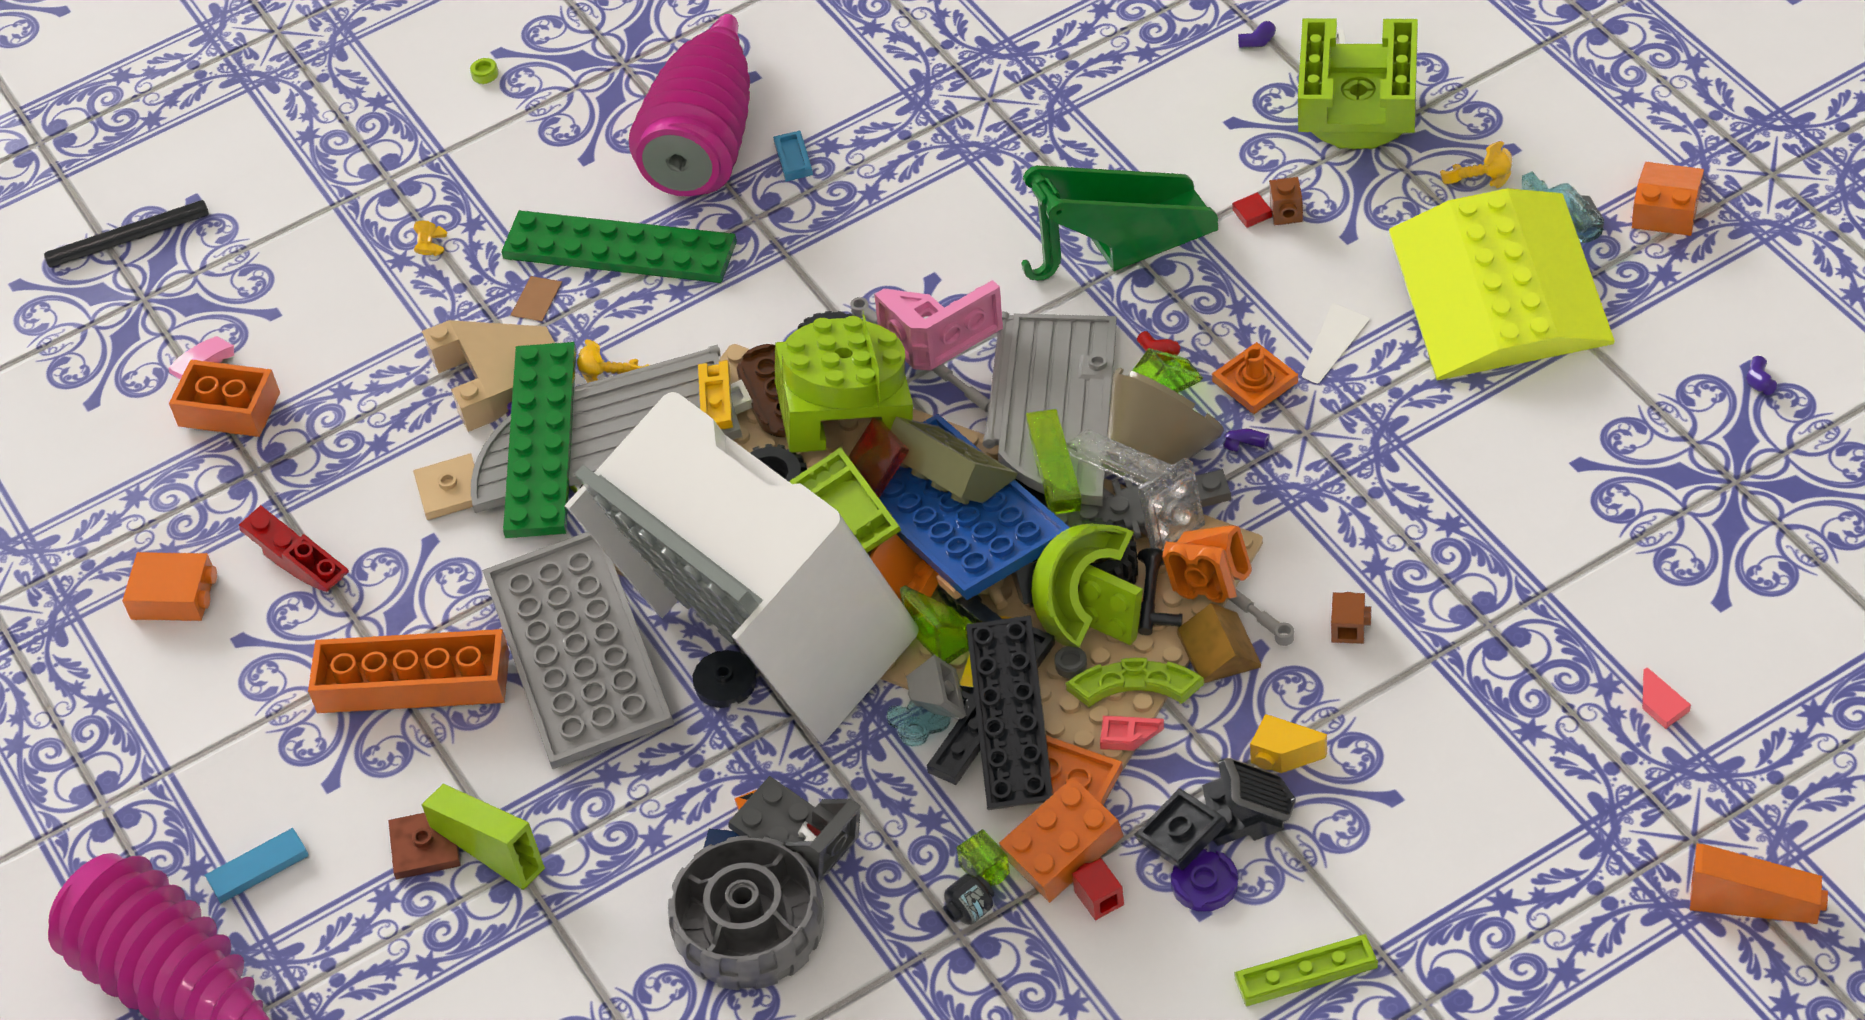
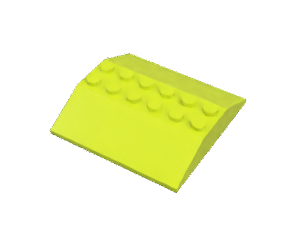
[1389,188,1615,381]

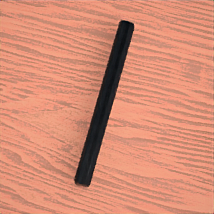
[44,200,209,268]

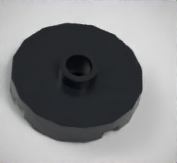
[692,650,757,708]

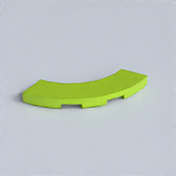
[1065,658,1204,708]

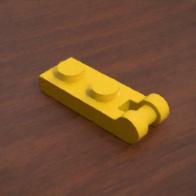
[698,360,733,429]

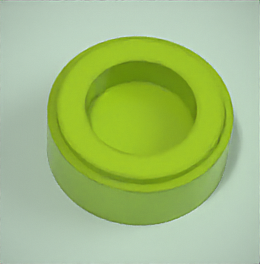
[470,58,499,84]

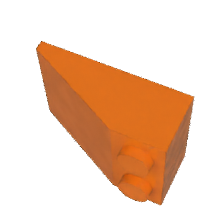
[1632,162,1704,236]

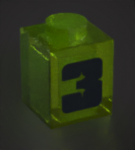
[956,829,1010,886]

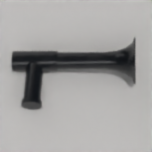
[1137,548,1183,635]

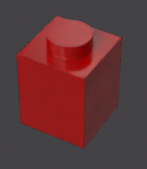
[1072,858,1124,921]

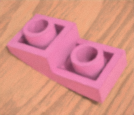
[169,336,234,379]

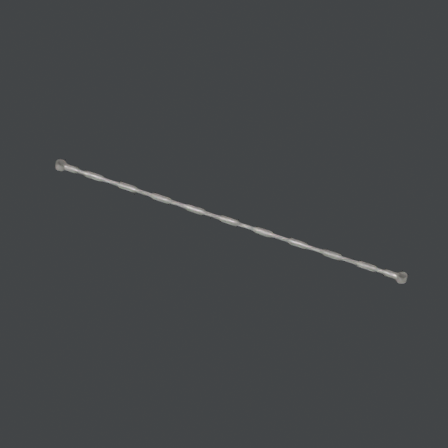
[850,297,1294,646]

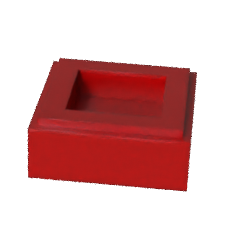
[1232,192,1272,228]

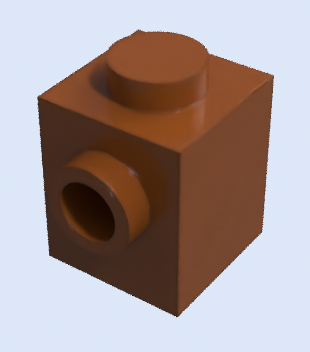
[1269,177,1303,225]
[1331,592,1371,644]

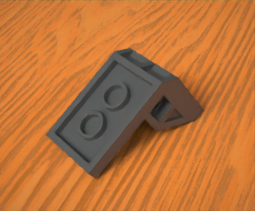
[728,776,861,884]

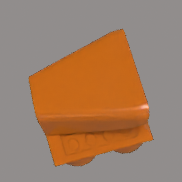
[1162,525,1252,603]

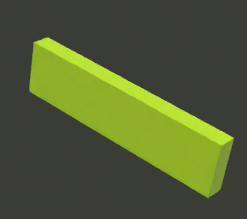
[1234,934,1378,1007]

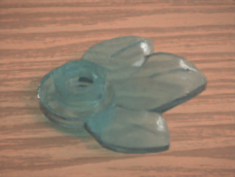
[887,701,951,746]

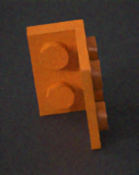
[869,534,939,614]

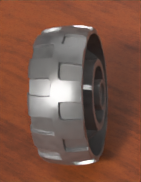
[668,835,824,990]

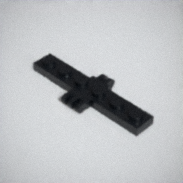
[927,627,1055,785]

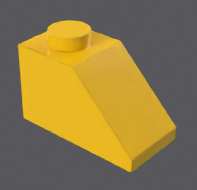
[1250,714,1327,773]

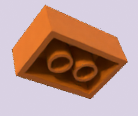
[169,359,280,437]
[999,777,1124,903]

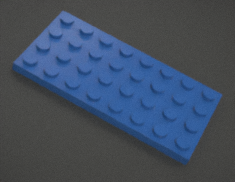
[852,414,1070,600]

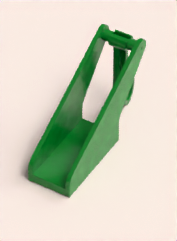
[1021,165,1218,281]

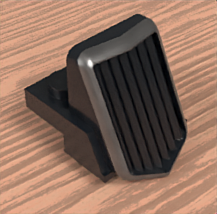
[1202,758,1296,846]

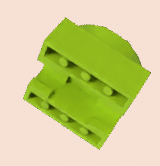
[1298,18,1418,149]
[775,316,913,453]

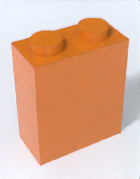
[122,552,217,621]

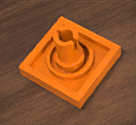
[1212,342,1298,414]

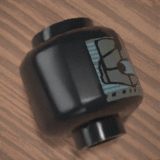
[943,874,995,925]

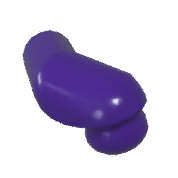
[1238,21,1276,48]
[1746,356,1777,395]
[1223,428,1270,452]

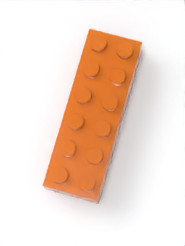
[308,629,510,713]

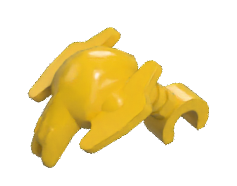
[1440,141,1512,188]
[577,339,649,383]

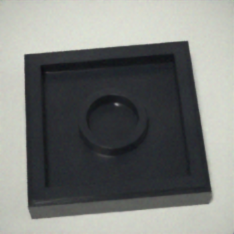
[1134,788,1228,871]

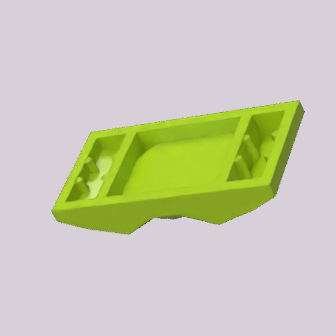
[789,447,901,553]

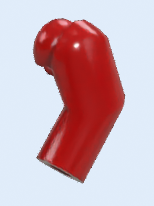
[1137,331,1180,360]

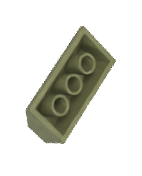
[882,417,1018,504]

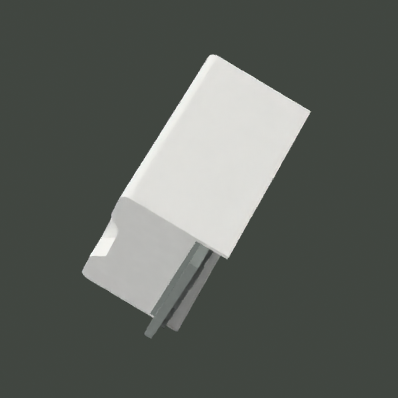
[565,392,919,745]

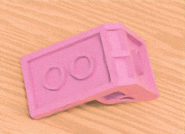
[874,280,1003,370]

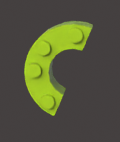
[1032,524,1134,647]

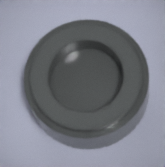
[1054,646,1087,679]

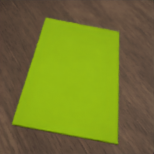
[863,312,880,410]

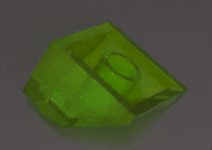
[900,586,972,664]

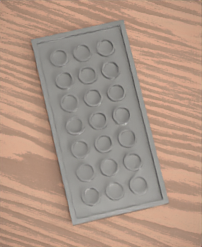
[482,532,674,769]

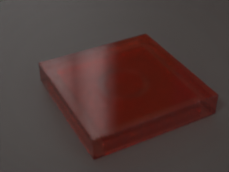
[848,417,909,498]

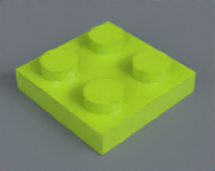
[1078,565,1143,645]

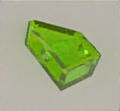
[1128,348,1203,393]

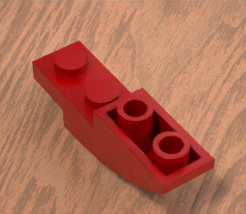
[239,505,349,592]

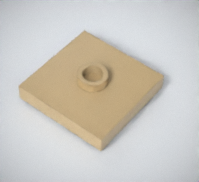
[413,453,475,520]

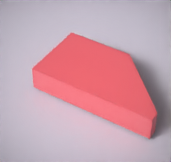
[1642,667,1691,729]
[1100,715,1164,751]

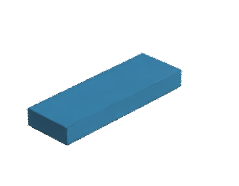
[205,827,309,904]

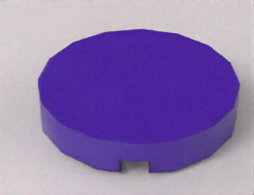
[1171,849,1238,911]

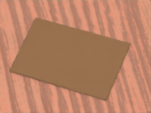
[510,276,562,321]

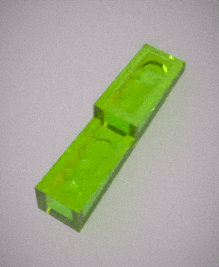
[1025,409,1082,514]

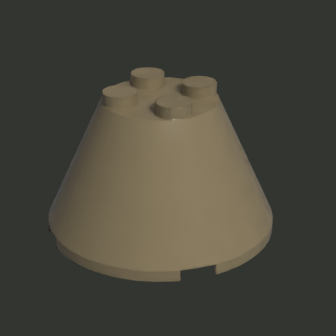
[1106,368,1224,485]

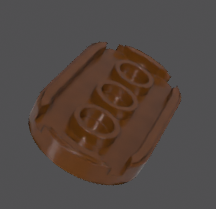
[737,344,786,437]

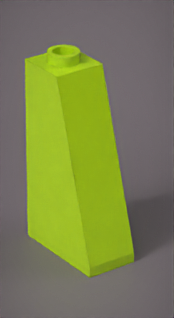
[421,783,545,890]

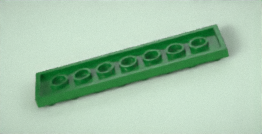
[501,210,737,283]
[503,342,577,538]

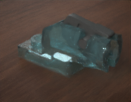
[1521,171,1604,243]

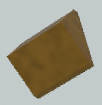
[1177,603,1261,683]

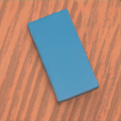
[773,130,813,182]

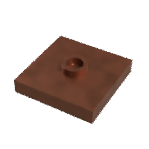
[388,813,461,880]

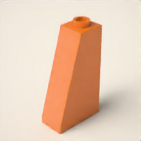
[1690,843,1828,924]

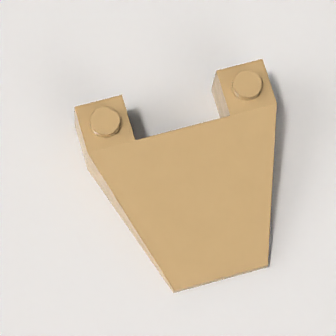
[422,320,555,432]

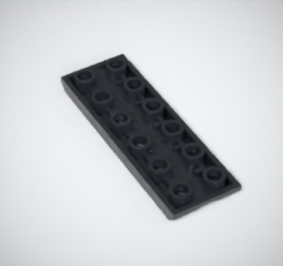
[966,615,1053,810]

